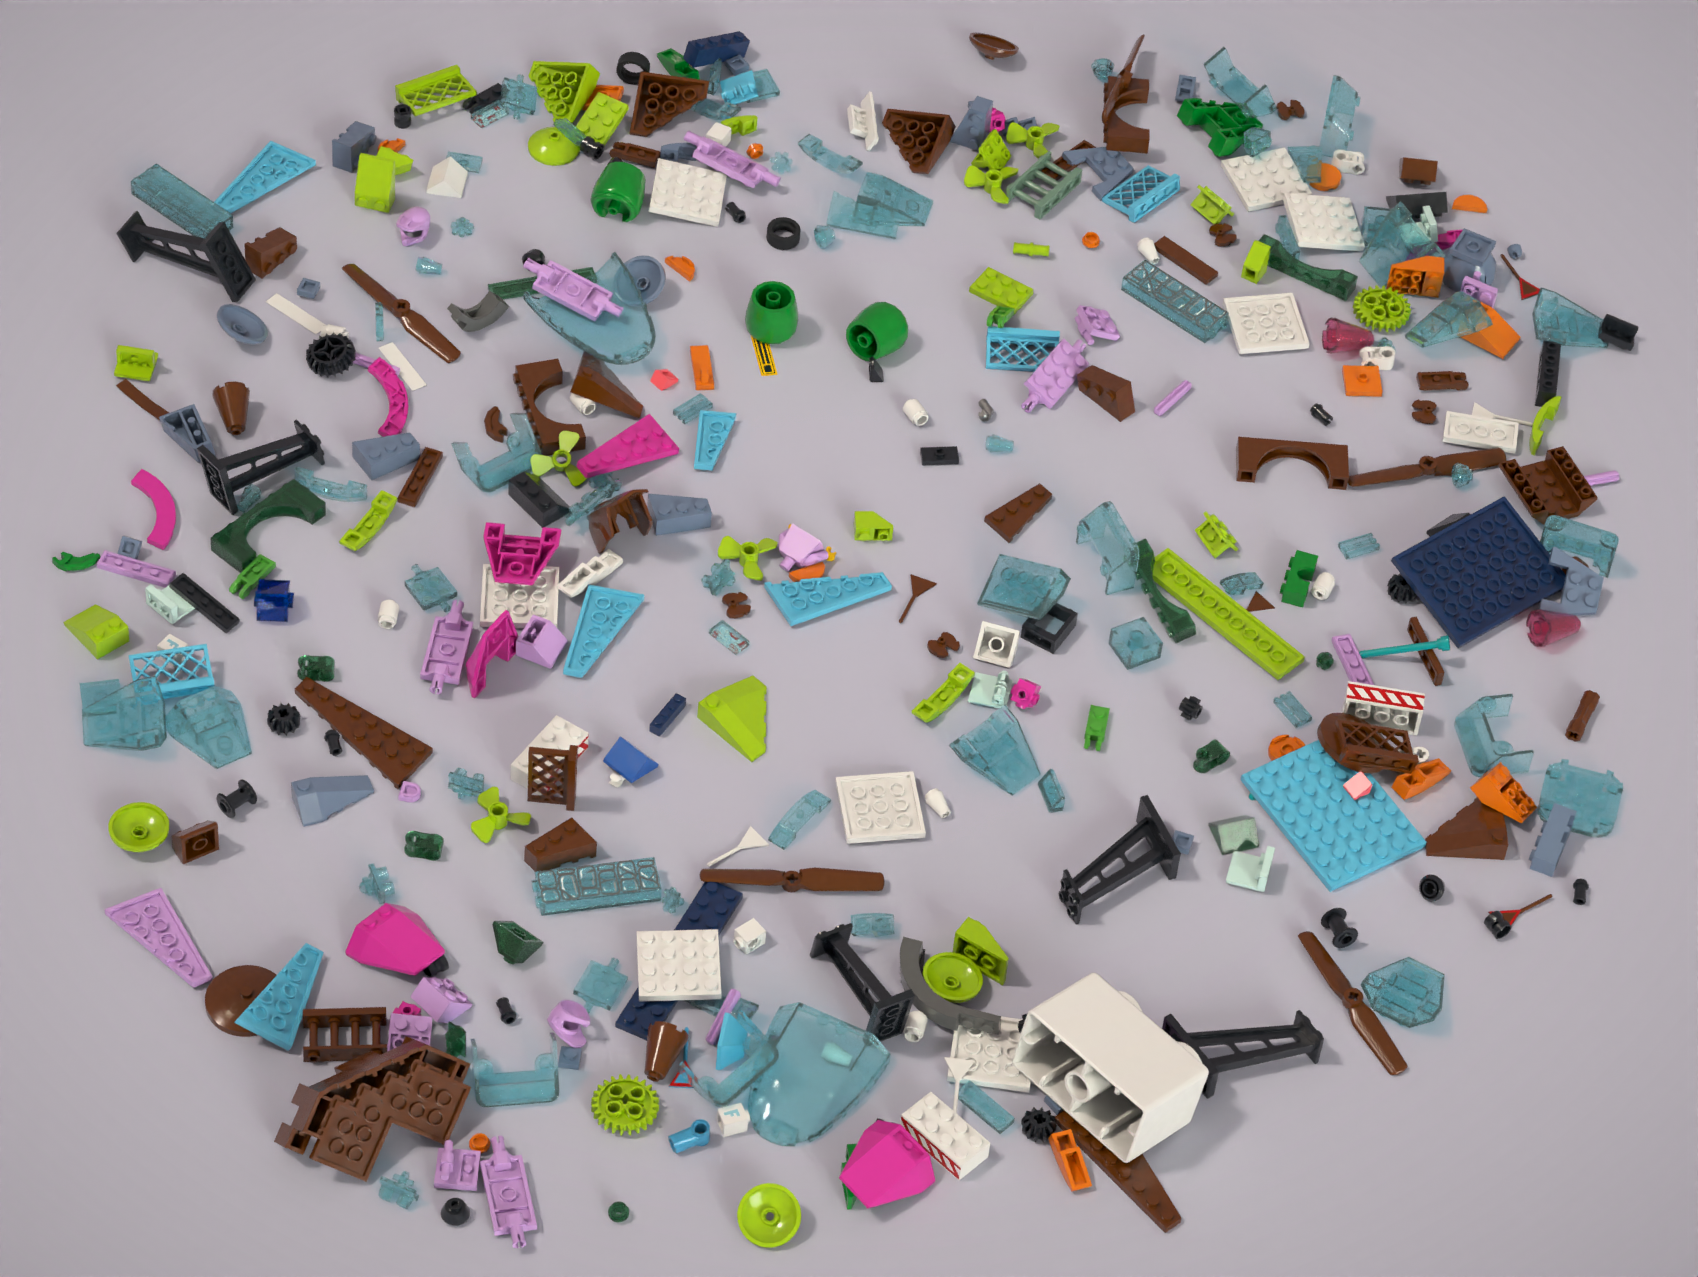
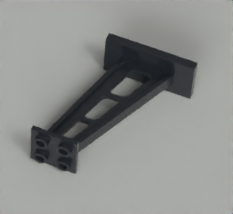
[116,211,256,302]
[197,419,325,515]
[1058,795,1181,924]
[810,923,915,1047]
[1162,1010,1324,1099]

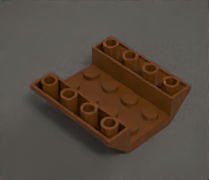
[1498,446,1598,525]

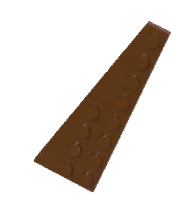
[295,677,433,789]
[1055,1110,1181,1233]

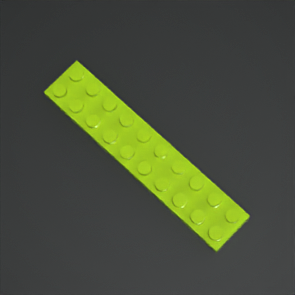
[1141,548,1305,680]

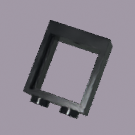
[1020,597,1078,654]

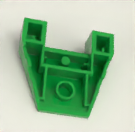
[1177,98,1263,157]

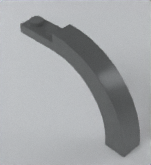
[900,937,1001,1035]

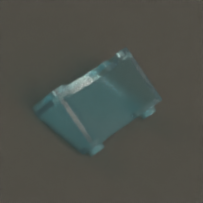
[1540,515,1619,578]

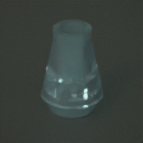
[415,256,442,274]
[985,434,1014,452]
[237,484,262,513]

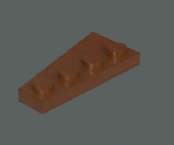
[984,483,1052,543]

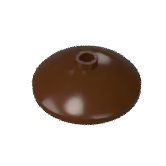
[969,33,1019,60]

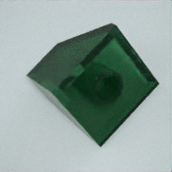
[492,921,544,964]

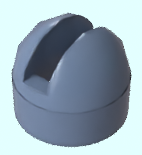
[1507,244,1522,259]

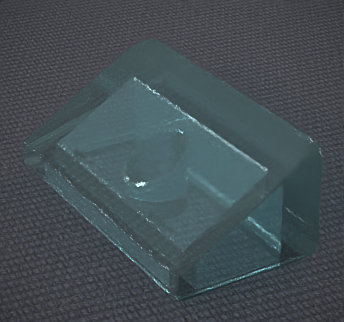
[1038,769,1065,813]

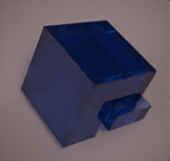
[254,579,294,622]

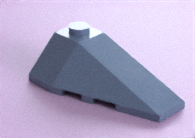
[291,775,374,827]

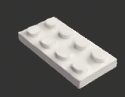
[1443,411,1519,454]

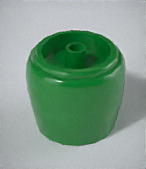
[590,162,646,222]
[745,281,798,344]
[846,302,908,361]

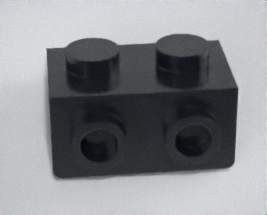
[1598,314,1639,351]

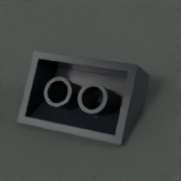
[1386,192,1448,220]
[508,471,573,528]

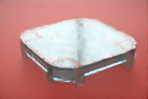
[1537,759,1623,838]

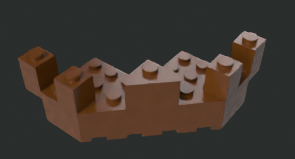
[274,1036,471,1182]

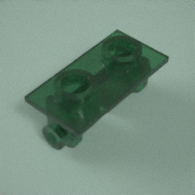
[445,1021,466,1057]

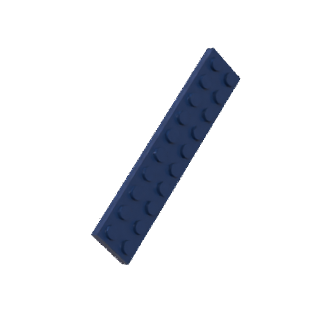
[615,882,743,1041]

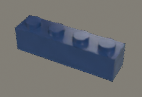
[649,693,686,737]

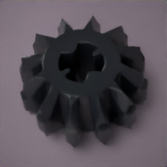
[1387,573,1417,604]
[267,703,301,736]
[1021,1107,1057,1143]

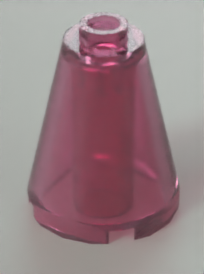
[1322,317,1374,354]
[1526,609,1581,647]

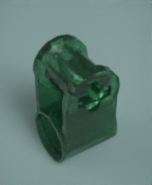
[297,655,335,682]
[1193,739,1230,773]
[404,831,444,861]

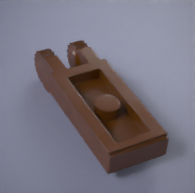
[609,142,661,168]
[1416,371,1469,390]

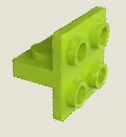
[971,129,1011,171]
[1190,185,1234,225]
[114,345,158,381]
[1195,511,1238,558]

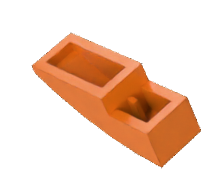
[1391,758,1451,800]
[1048,1129,1092,1191]

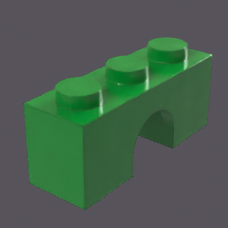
[1279,550,1318,608]

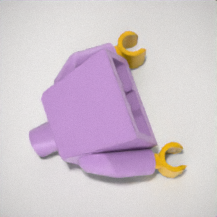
[778,524,837,572]

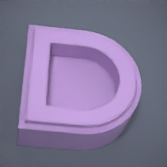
[399,781,421,802]

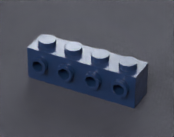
[683,31,750,68]

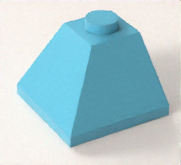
[716,1012,751,1070]

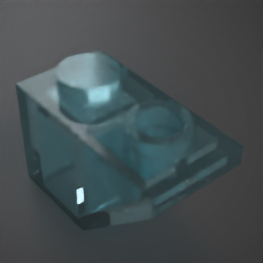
[1243,127,1272,157]

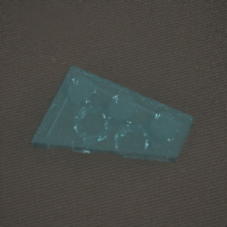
[1288,145,1322,183]

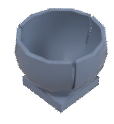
[1442,228,1496,293]

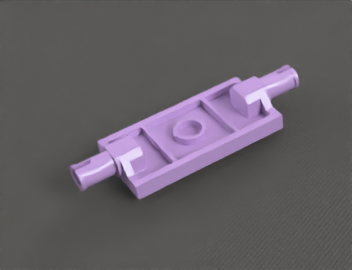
[684,131,781,188]
[523,258,623,322]
[1021,338,1089,413]
[420,600,474,694]
[480,1136,537,1248]

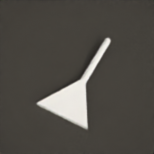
[1472,402,1533,426]
[707,826,769,866]
[944,1057,975,1114]

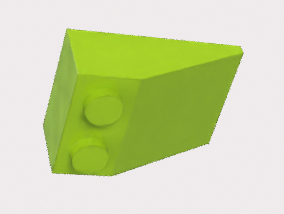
[355,153,395,213]
[63,604,130,660]
[953,917,1009,985]

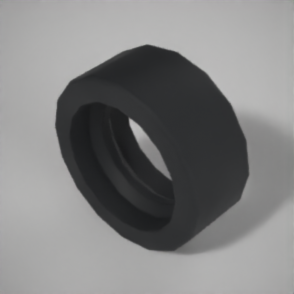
[616,52,650,85]
[766,217,801,250]

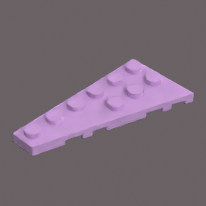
[105,888,212,988]

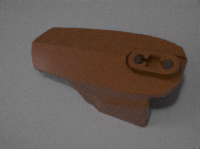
[586,489,653,554]

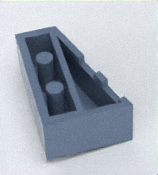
[950,96,993,151]
[332,121,377,173]
[159,404,216,463]
[352,433,420,481]
[647,493,712,536]
[1529,803,1577,877]

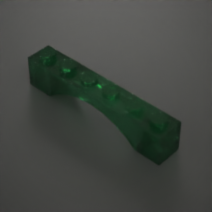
[1259,234,1358,301]
[1124,538,1196,643]

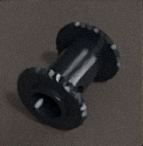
[216,779,257,818]
[1321,908,1358,948]

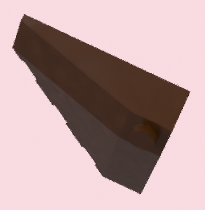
[630,71,709,137]
[882,109,956,174]
[570,352,643,418]
[1425,797,1508,860]

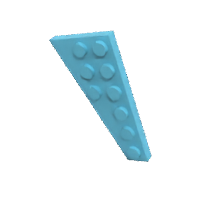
[213,141,316,215]
[764,572,892,626]
[563,584,645,678]
[234,943,324,1051]

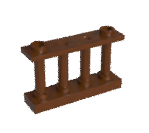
[303,1007,387,1063]

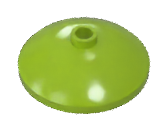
[528,127,580,166]
[108,802,170,852]
[922,952,983,1003]
[737,1183,801,1248]

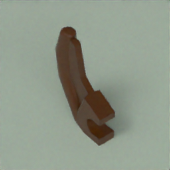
[484,406,508,443]

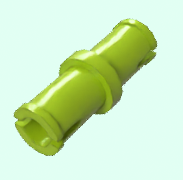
[1013,242,1050,257]

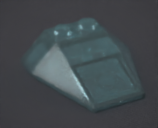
[852,172,933,226]
[1359,202,1446,288]
[1532,287,1609,348]
[1405,292,1493,348]
[82,676,167,751]
[162,686,252,769]
[949,705,1041,796]
[1361,957,1445,1028]

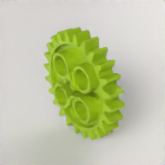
[1352,285,1411,332]
[591,1074,659,1135]

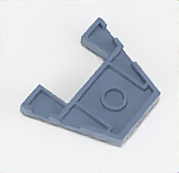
[1062,147,1134,201]
[1537,547,1604,617]

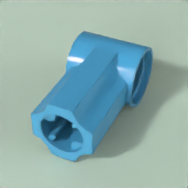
[668,1119,710,1154]

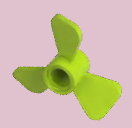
[1006,122,1060,158]
[964,166,1019,204]
[530,431,587,487]
[718,536,778,581]
[471,786,531,843]

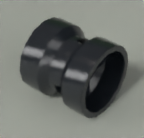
[394,104,411,129]
[580,136,605,160]
[1484,911,1512,939]
[423,954,449,978]

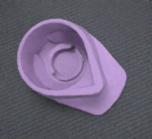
[396,207,430,246]
[547,1000,591,1048]

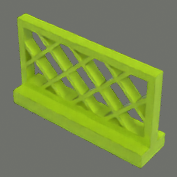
[395,65,477,116]

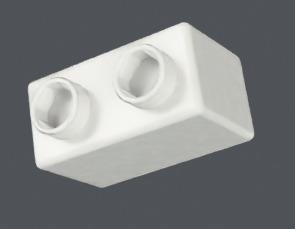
[1012,973,1209,1163]

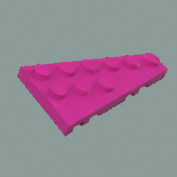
[576,414,679,478]

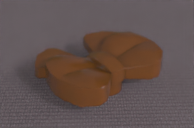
[1276,100,1305,120]
[1209,223,1237,247]
[1411,399,1437,424]
[722,592,751,619]
[927,632,960,658]

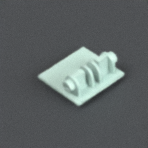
[968,670,1013,710]

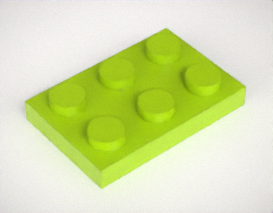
[572,92,629,146]
[969,267,1034,315]

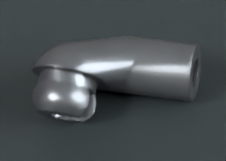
[978,399,994,422]

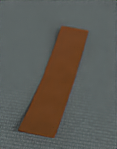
[116,379,169,420]

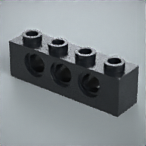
[1535,340,1561,407]

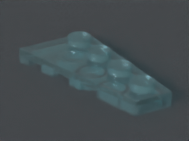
[826,191,899,239]

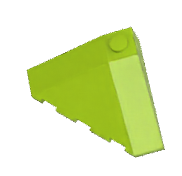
[529,61,600,126]
[697,675,767,762]

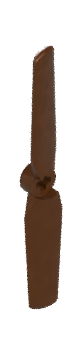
[1102,34,1145,124]
[342,264,461,363]
[1348,448,1507,487]
[699,867,885,893]
[1298,931,1408,1075]

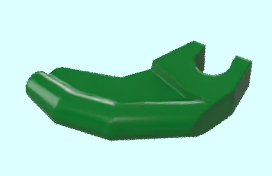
[52,552,101,571]

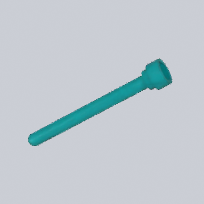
[1359,635,1450,658]

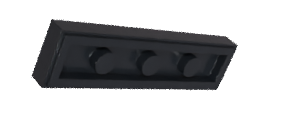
[169,573,240,633]

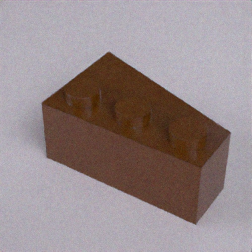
[244,227,297,279]
[1077,365,1135,422]
[524,817,597,873]

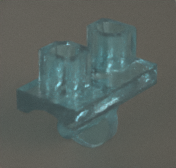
[588,472,622,498]
[701,559,736,596]
[448,767,484,800]
[359,863,395,904]
[378,1171,419,1209]

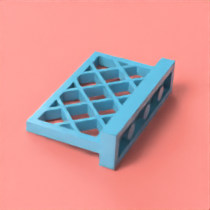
[1102,165,1180,223]
[986,326,1060,372]
[128,644,215,703]

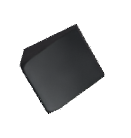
[869,356,884,382]

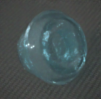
[1091,58,1114,80]
[814,225,835,249]
[1451,463,1473,488]

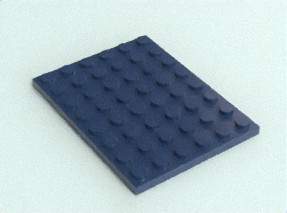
[1391,496,1566,649]

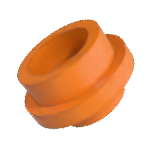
[746,143,764,159]
[1082,232,1100,248]
[469,1133,490,1154]

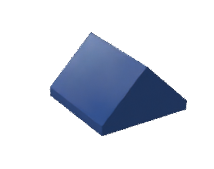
[603,736,659,783]

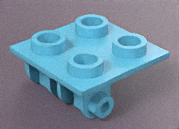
[720,70,758,108]

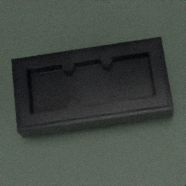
[920,446,959,465]

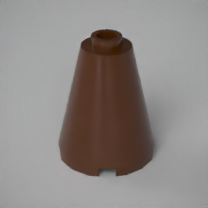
[212,381,250,435]
[644,1021,689,1082]

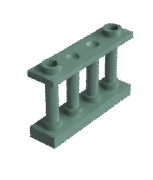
[1006,151,1082,220]

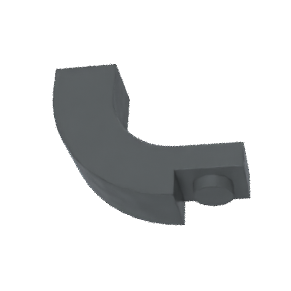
[447,291,510,332]

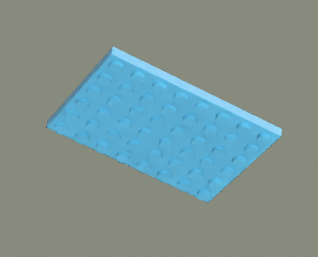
[1240,740,1427,892]

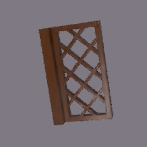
[1335,719,1419,774]
[527,745,578,811]

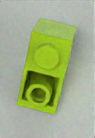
[376,146,413,175]
[1241,240,1271,284]
[853,511,893,541]

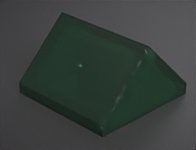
[1208,815,1259,855]

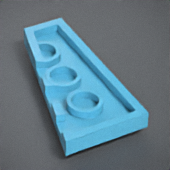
[694,410,737,470]

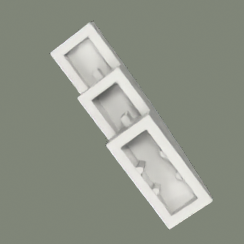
[557,549,623,598]

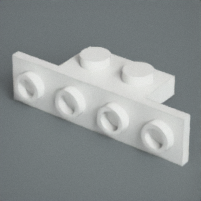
[847,91,879,151]

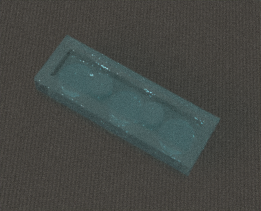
[1275,215,1300,265]
[958,1080,1015,1134]

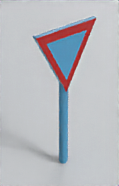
[669,1027,700,1089]

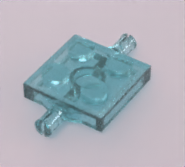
[500,74,537,120]
[564,484,612,526]
[405,564,457,612]
[573,958,628,1014]

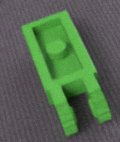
[987,306,1015,328]
[229,554,276,599]
[1084,705,1110,751]

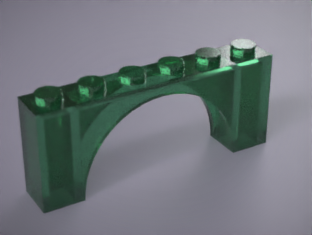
[210,479,326,573]

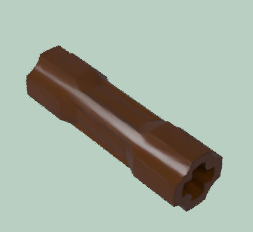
[1565,690,1600,742]

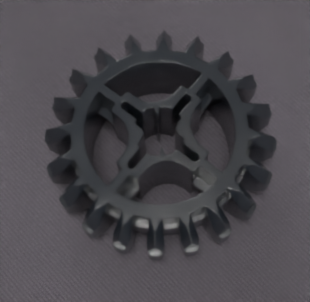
[306,332,356,378]

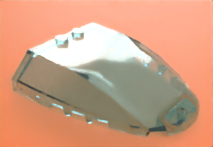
[523,252,656,365]
[748,1002,891,1147]

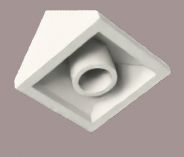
[426,156,468,198]
[973,621,1020,668]

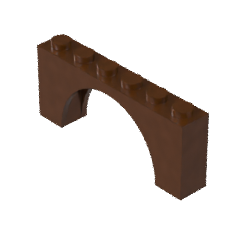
[1103,76,1150,154]
[513,358,586,456]
[1236,437,1349,490]

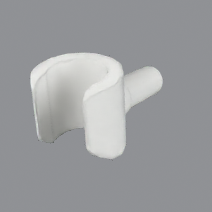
[609,773,625,788]

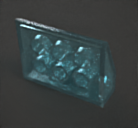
[977,554,1071,621]

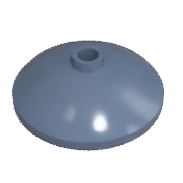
[614,256,666,306]
[217,304,268,344]

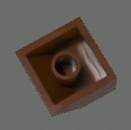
[1399,157,1438,185]
[171,820,219,864]

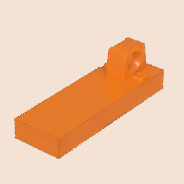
[690,345,714,390]

